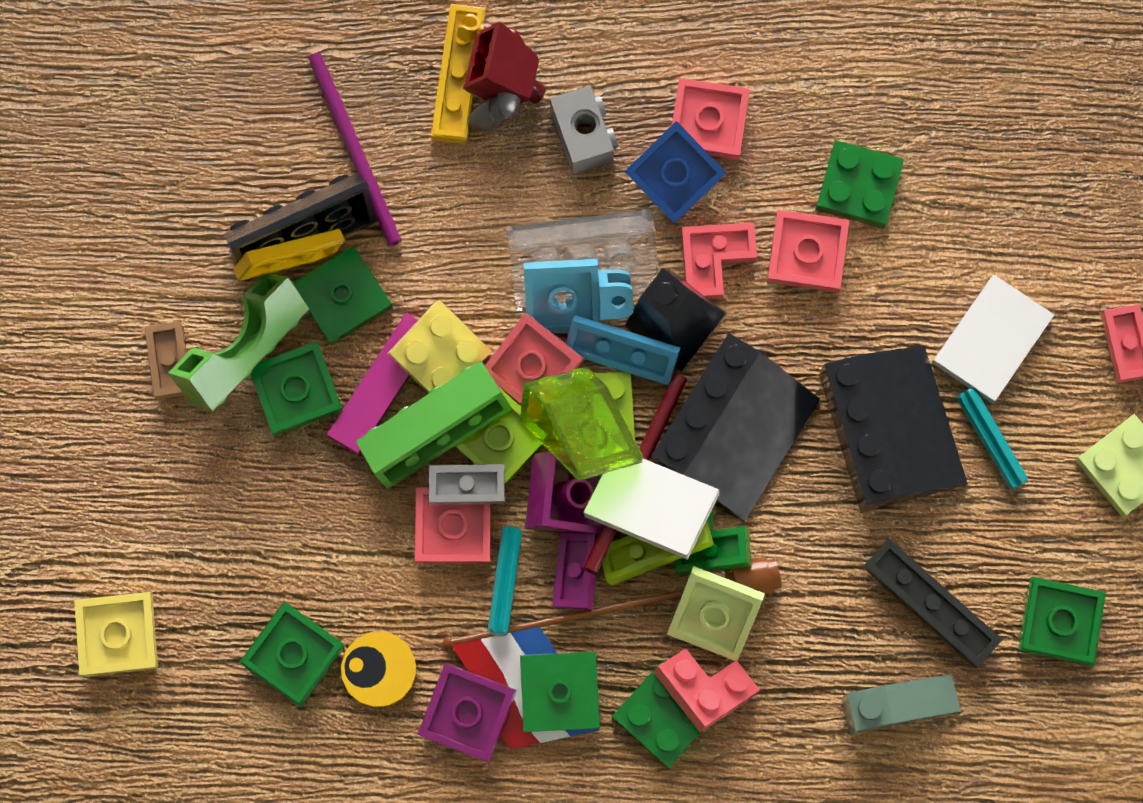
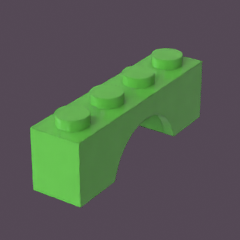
[168,273,309,411]

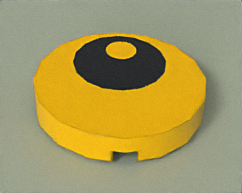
[341,631,417,708]

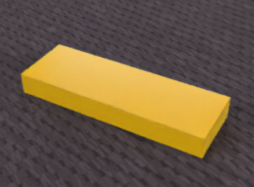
[233,229,345,281]

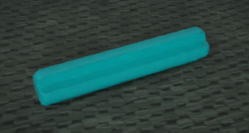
[957,389,1028,489]
[488,527,522,636]

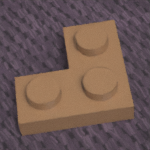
[144,320,222,400]

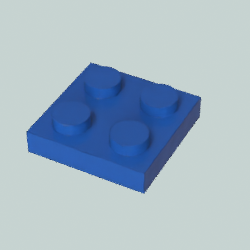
[624,121,727,224]

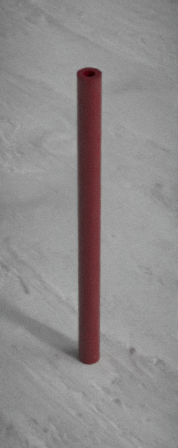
[583,373,687,575]

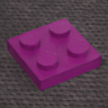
[417,663,517,762]

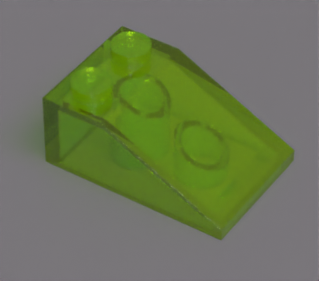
[520,367,643,481]

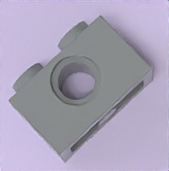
[550,85,618,175]

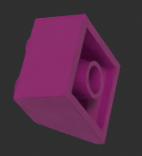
[525,451,610,535]

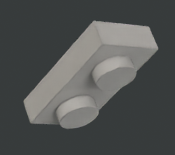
[429,464,505,505]

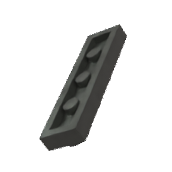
[862,538,1003,669]

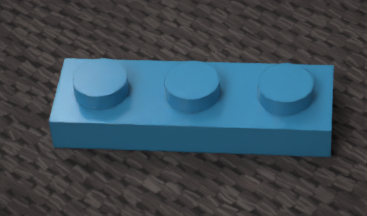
[566,315,680,385]

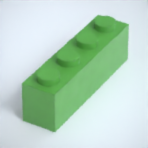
[356,361,512,489]

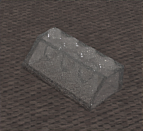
[506,209,659,311]

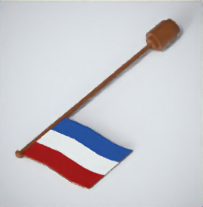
[443,556,782,749]

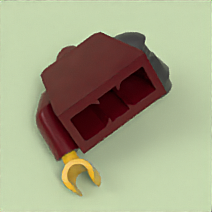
[457,14,546,132]

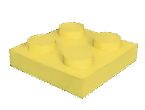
[387,300,491,393]
[74,592,158,677]

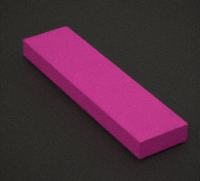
[327,313,418,456]

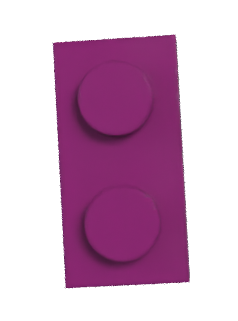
[552,532,598,611]

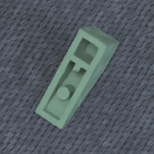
[841,674,961,735]

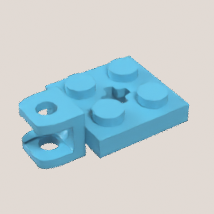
[524,259,633,333]

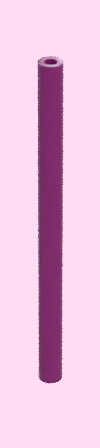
[308,53,402,247]

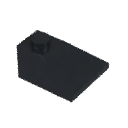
[625,268,727,371]

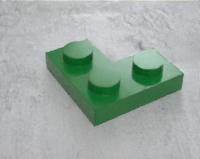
[675,510,751,577]

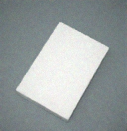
[932,274,1054,404]
[584,448,719,560]

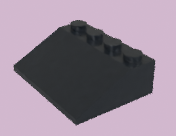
[224,173,377,282]
[650,333,820,522]
[819,346,968,513]

